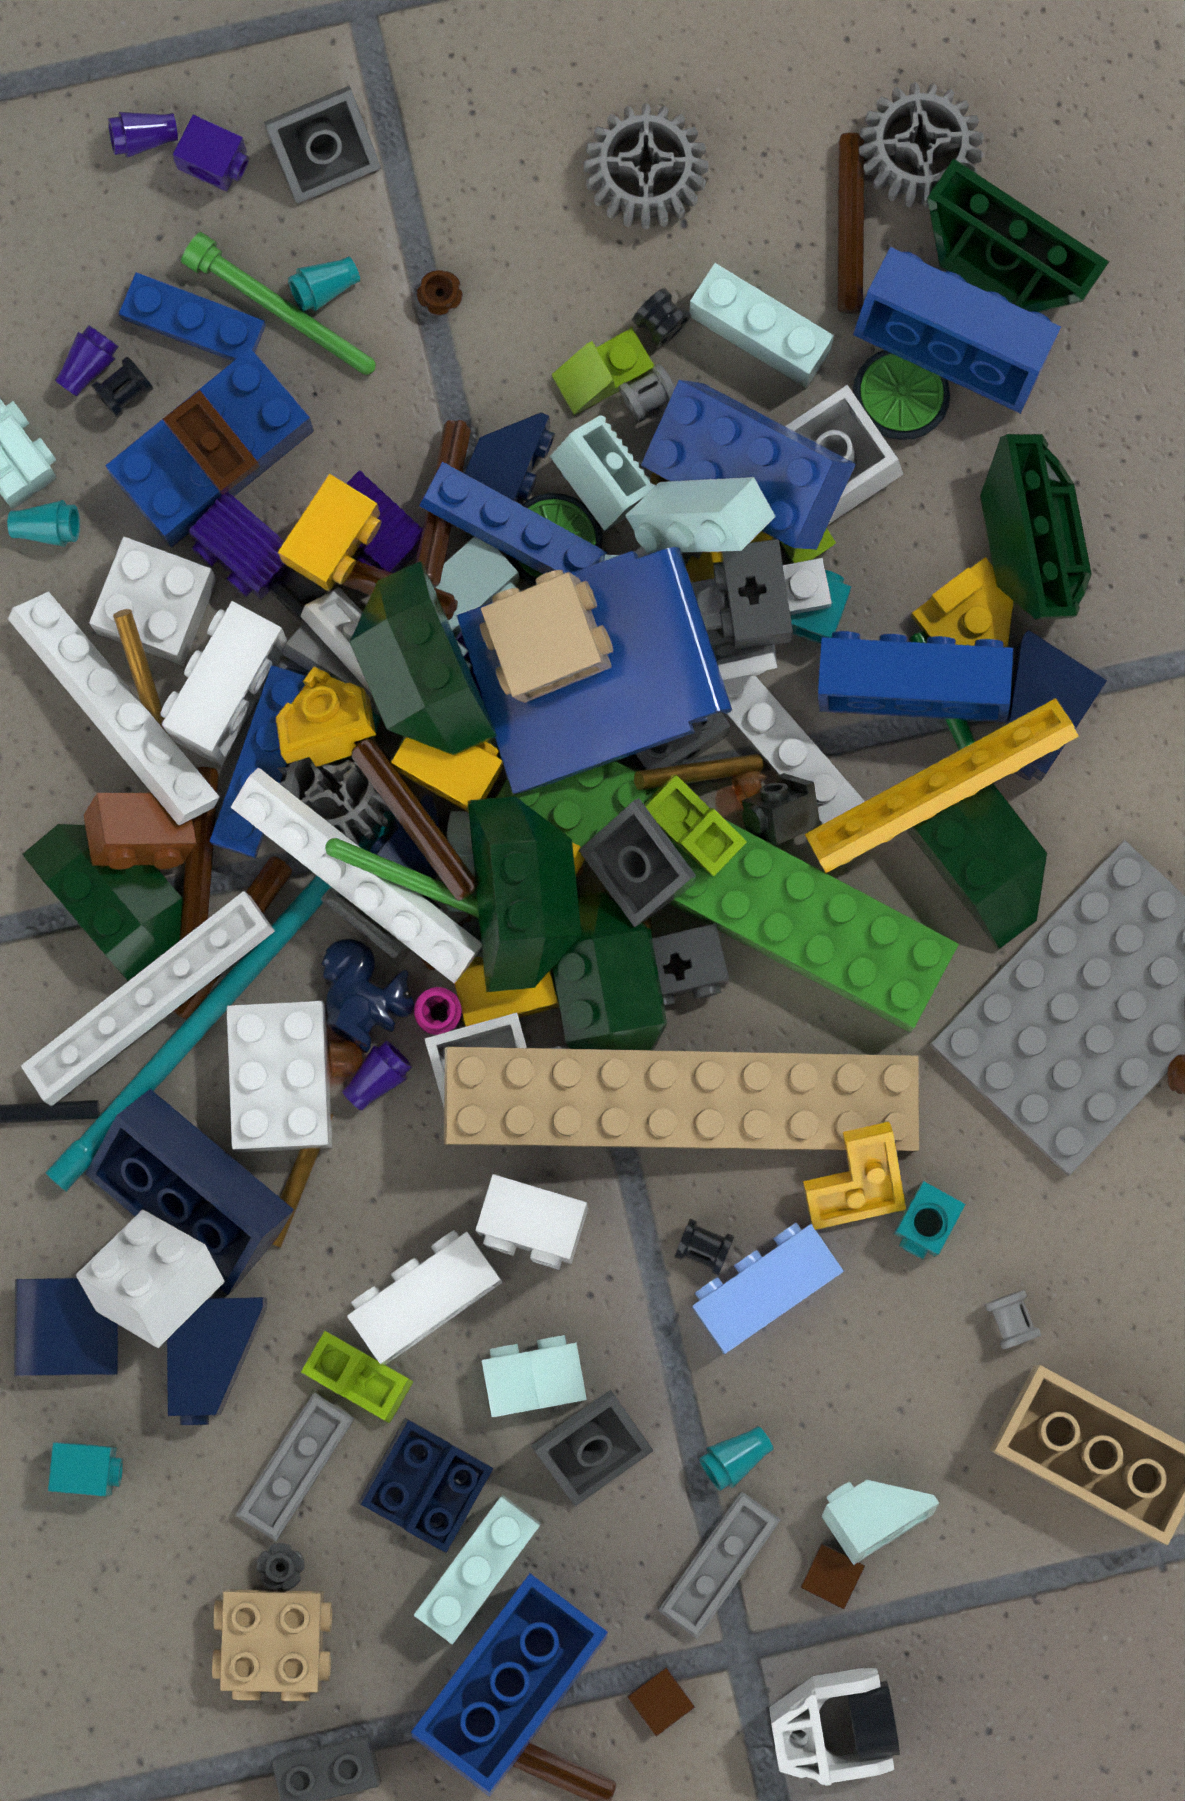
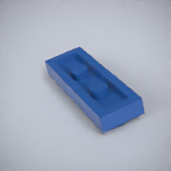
[119,272,266,361]

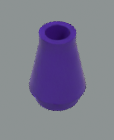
[108,112,178,158]
[55,325,119,397]
[342,1041,412,1111]

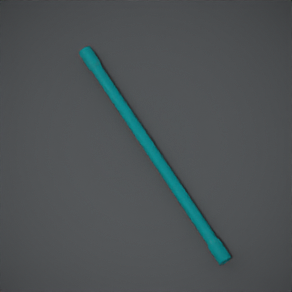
[45,811,396,1192]

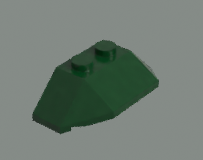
[927,158,1110,312]
[980,434,1092,620]
[349,561,498,756]
[906,783,1047,950]
[468,797,581,992]
[22,824,183,981]
[553,891,667,1051]

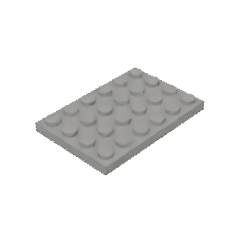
[930,840,1185,1176]

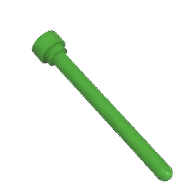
[181,232,376,375]
[325,838,479,918]

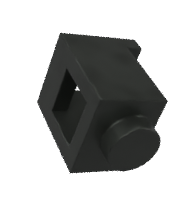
[742,773,820,845]

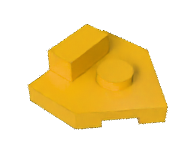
[911,557,1013,647]
[276,667,376,767]

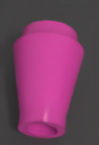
[414,987,462,1035]

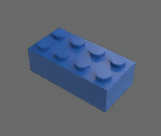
[853,247,1061,414]
[105,348,314,548]
[641,380,856,550]
[818,631,1013,722]
[411,1573,608,1797]

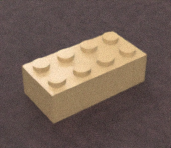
[990,1365,1185,1545]

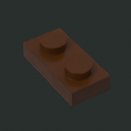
[163,390,260,495]

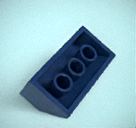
[85,1089,294,1295]

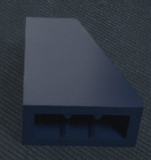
[1006,630,1107,781]
[167,1297,267,1425]

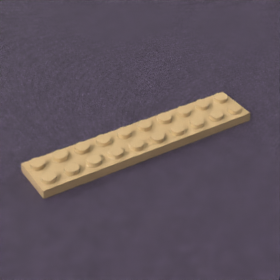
[444,1047,919,1152]

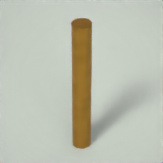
[113,609,170,737]
[634,754,763,790]
[272,1114,333,1248]

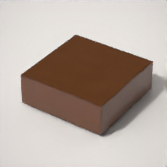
[800,1544,865,1609]
[627,1667,695,1737]

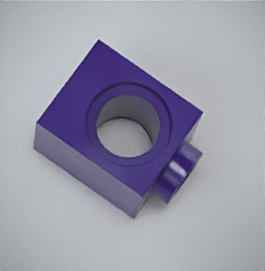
[172,114,249,192]

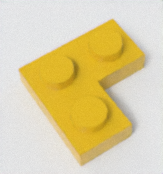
[803,1122,906,1230]

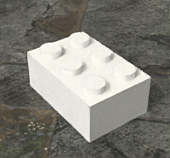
[161,601,287,767]
[227,1001,332,1153]
[475,1174,588,1270]
[347,1230,503,1365]

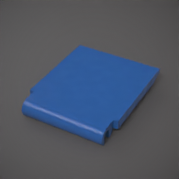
[456,547,732,795]

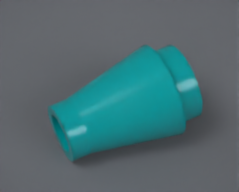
[288,256,360,311]
[7,500,80,547]
[699,1426,774,1491]

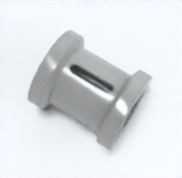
[619,363,675,423]
[985,1290,1041,1349]

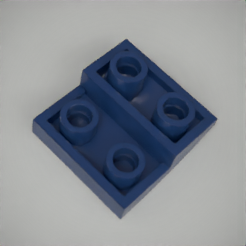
[14,1278,118,1376]
[358,1418,493,1553]

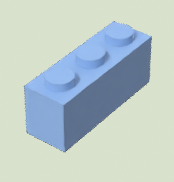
[692,1222,844,1354]

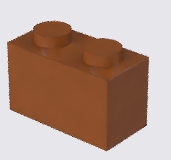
[83,793,196,870]

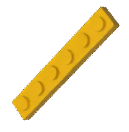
[804,698,1079,873]

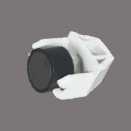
[769,1668,900,1786]

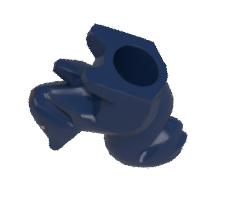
[321,939,414,1053]

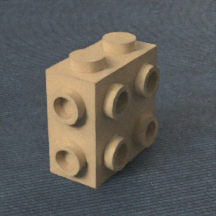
[480,570,613,703]
[212,1589,332,1701]

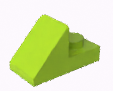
[552,328,654,416]

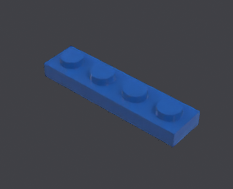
[419,462,607,574]
[209,665,306,859]

